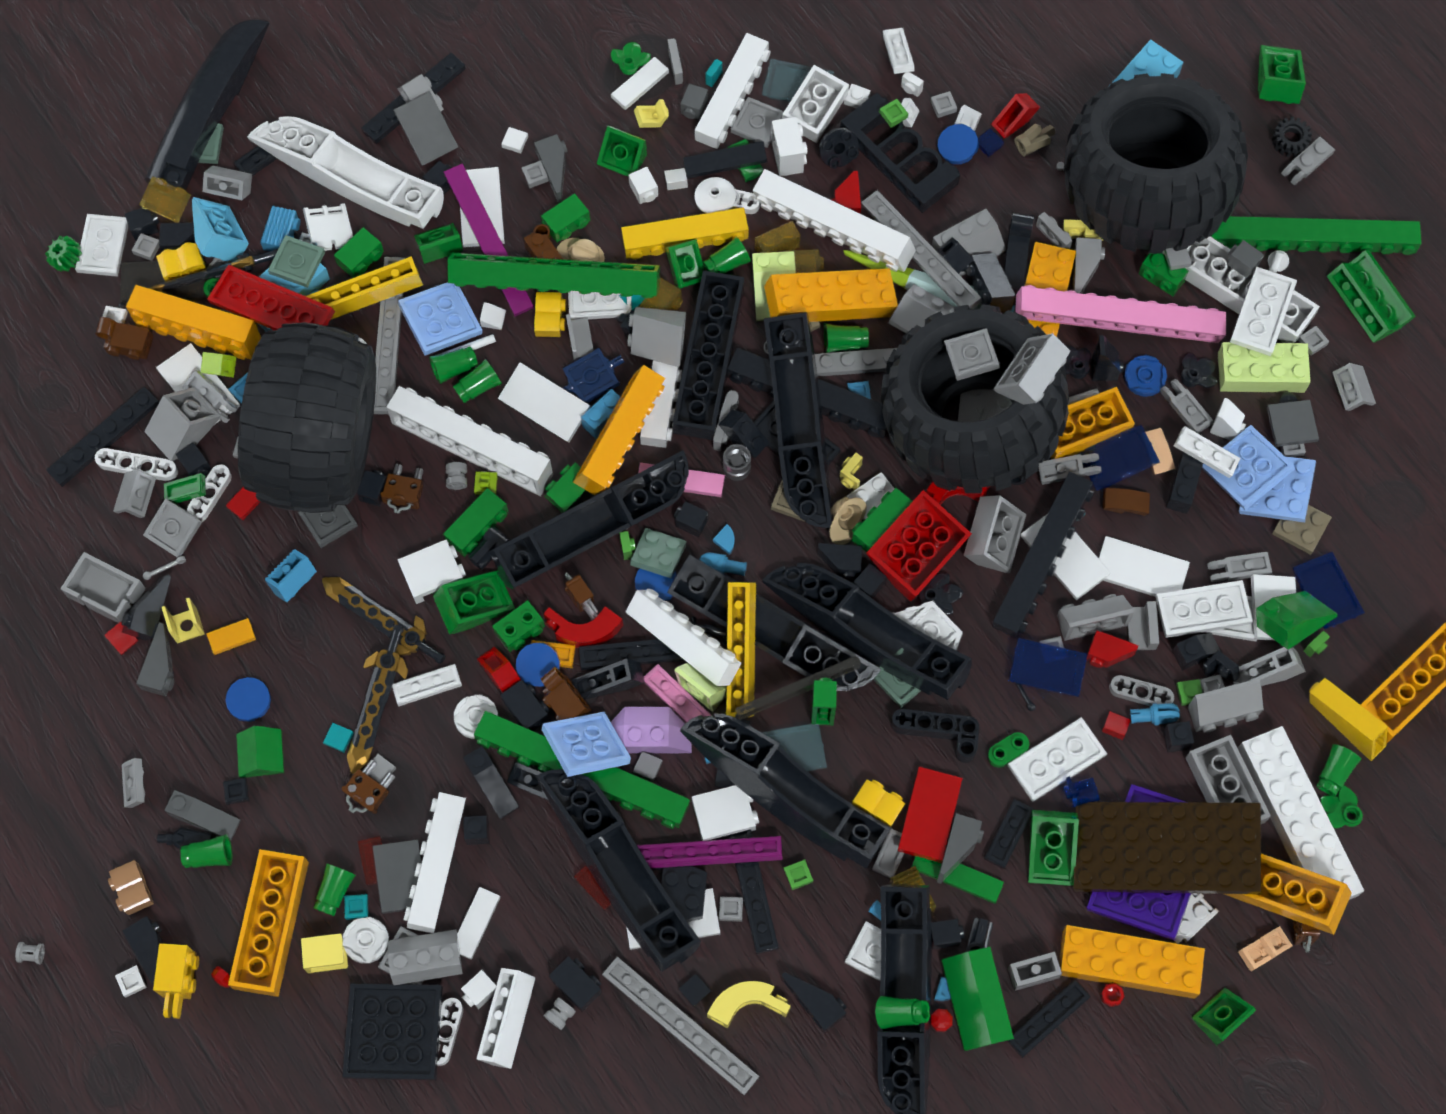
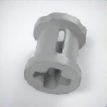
[15,942,45,964]

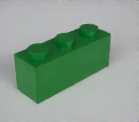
[443,488,508,557]
[852,488,913,553]
[811,678,837,726]

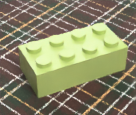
[1218,342,1310,393]

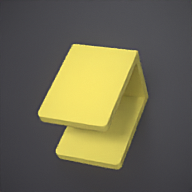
[162,598,205,644]
[301,934,348,973]

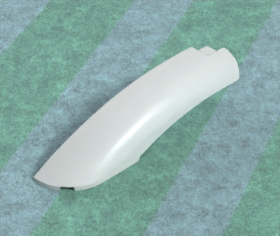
[247,117,444,229]

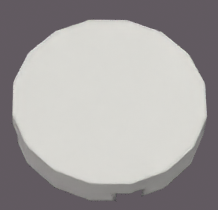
[454,695,498,739]
[343,917,389,963]

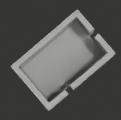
[61,552,146,623]

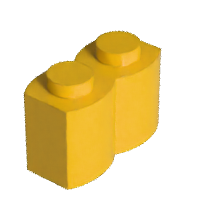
[156,242,206,282]
[534,292,566,337]
[852,780,905,827]

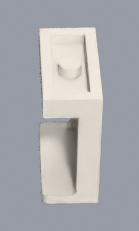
[398,540,466,604]
[692,785,759,841]

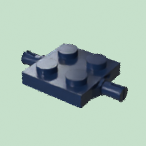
[562,348,625,403]

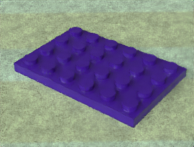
[1087,784,1192,940]

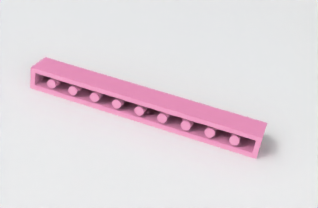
[1016,285,1226,343]

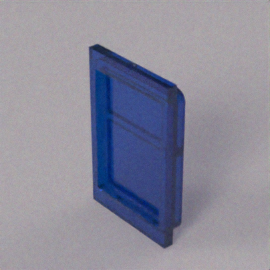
[1079,425,1160,491]
[1293,552,1365,630]
[1009,638,1087,697]

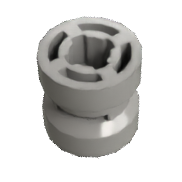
[446,462,467,490]
[544,997,576,1030]

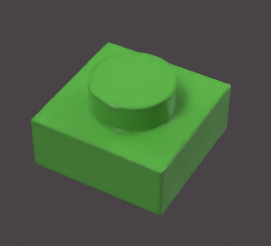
[879,99,908,128]
[620,531,636,560]
[1304,631,1330,657]
[1176,679,1202,706]
[784,860,813,890]

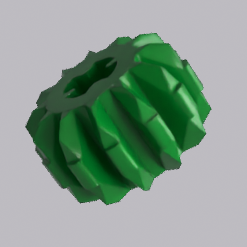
[45,235,83,272]

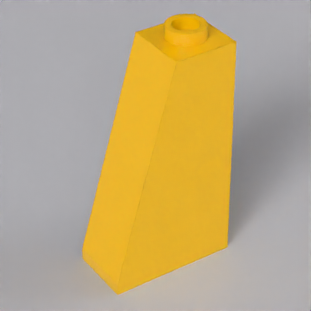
[1309,678,1388,761]

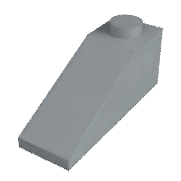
[1072,238,1105,294]
[1234,647,1306,686]

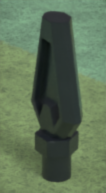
[157,828,211,849]

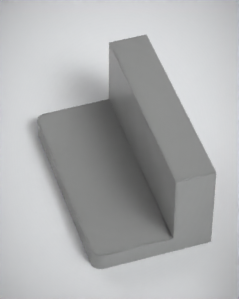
[566,314,594,362]
[1332,363,1376,411]
[113,470,156,518]
[1128,601,1159,650]

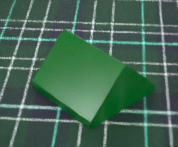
[597,125,647,177]
[414,223,463,264]
[665,239,705,289]
[237,726,284,778]
[1192,988,1256,1046]

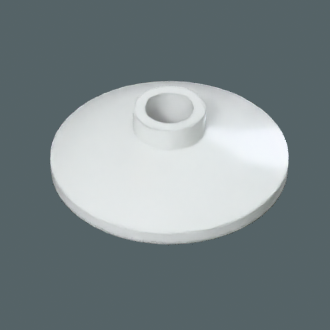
[695,177,736,213]

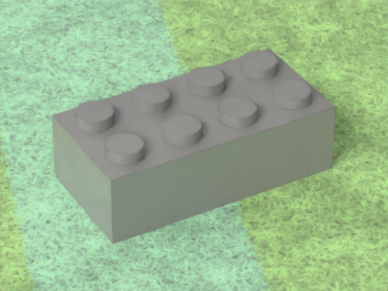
[1186,735,1271,824]

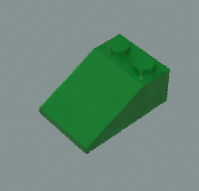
[1258,45,1306,104]
[433,570,515,635]
[1256,591,1337,650]
[1028,810,1079,886]

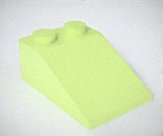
[752,251,796,321]
[675,663,727,712]

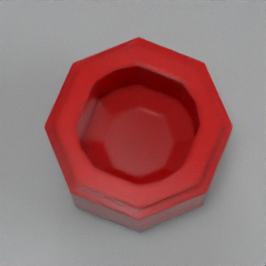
[211,966,230,988]
[1100,983,1125,1007]
[931,1009,953,1032]

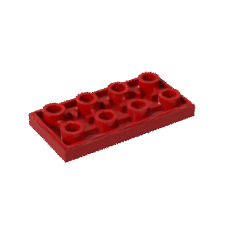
[898,767,963,863]

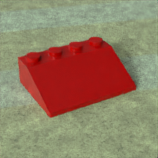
[866,490,972,601]

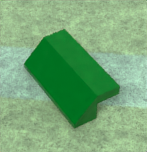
[1327,250,1416,343]
[941,947,1014,1051]

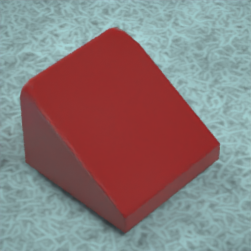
[105,622,138,655]
[1102,711,1131,740]

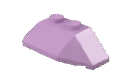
[611,707,692,753]

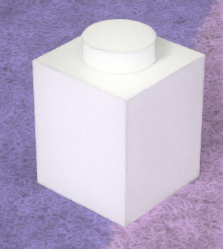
[628,167,658,204]
[461,970,496,1009]

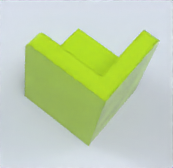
[201,352,236,378]

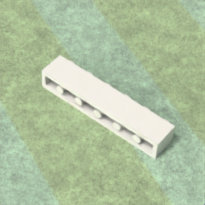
[695,33,771,149]
[626,589,741,686]
[404,792,466,933]

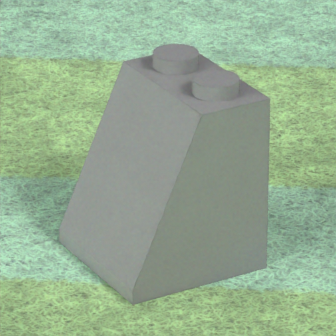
[628,307,686,367]
[144,387,221,461]

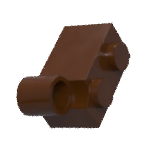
[524,224,563,259]
[95,317,154,360]
[540,667,592,721]

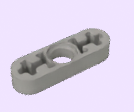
[1109,675,1174,706]

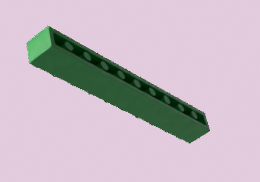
[1210,216,1422,255]
[448,253,660,298]
[474,711,690,829]

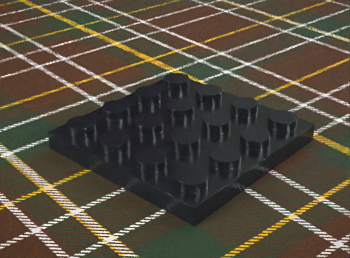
[342,984,443,1081]

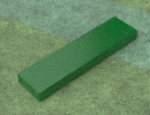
[911,856,1004,904]

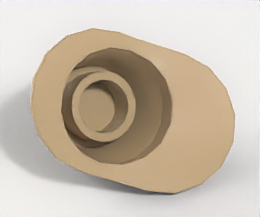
[557,238,605,262]
[830,496,867,545]

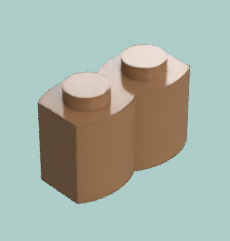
[108,860,154,915]

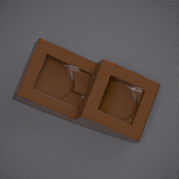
[1103,488,1150,516]

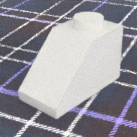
[1210,398,1246,441]

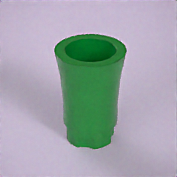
[703,237,751,274]
[823,324,869,353]
[429,347,478,384]
[453,359,502,403]
[1317,744,1361,797]
[180,834,233,868]
[313,864,356,916]
[875,996,930,1029]

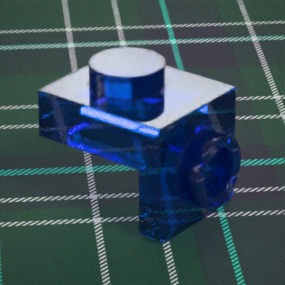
[1063,776,1100,807]

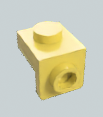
[634,99,669,128]
[840,453,863,490]

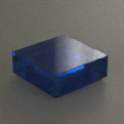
[978,128,1004,157]

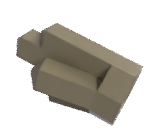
[1014,123,1056,157]

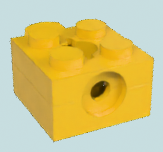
[153,944,199,1019]

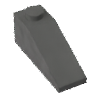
[534,134,568,203]
[136,622,174,696]
[164,790,241,841]
[937,814,984,884]

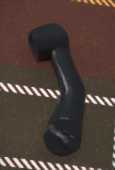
[691,617,727,646]

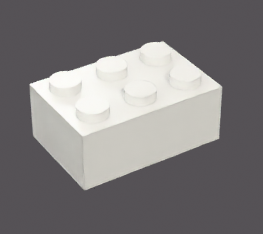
[782,65,849,143]

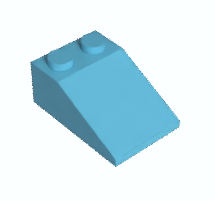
[192,197,249,262]

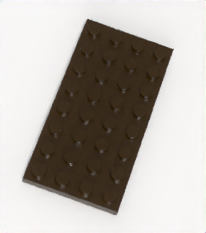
[1074,802,1261,894]

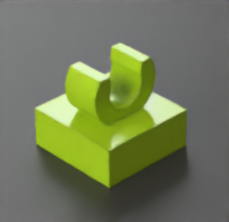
[474,471,498,495]

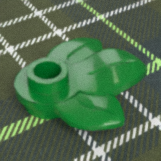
[611,42,651,75]
[1320,786,1363,828]

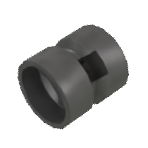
[723,444,751,481]

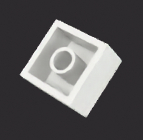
[771,117,807,176]

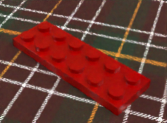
[207,265,335,330]

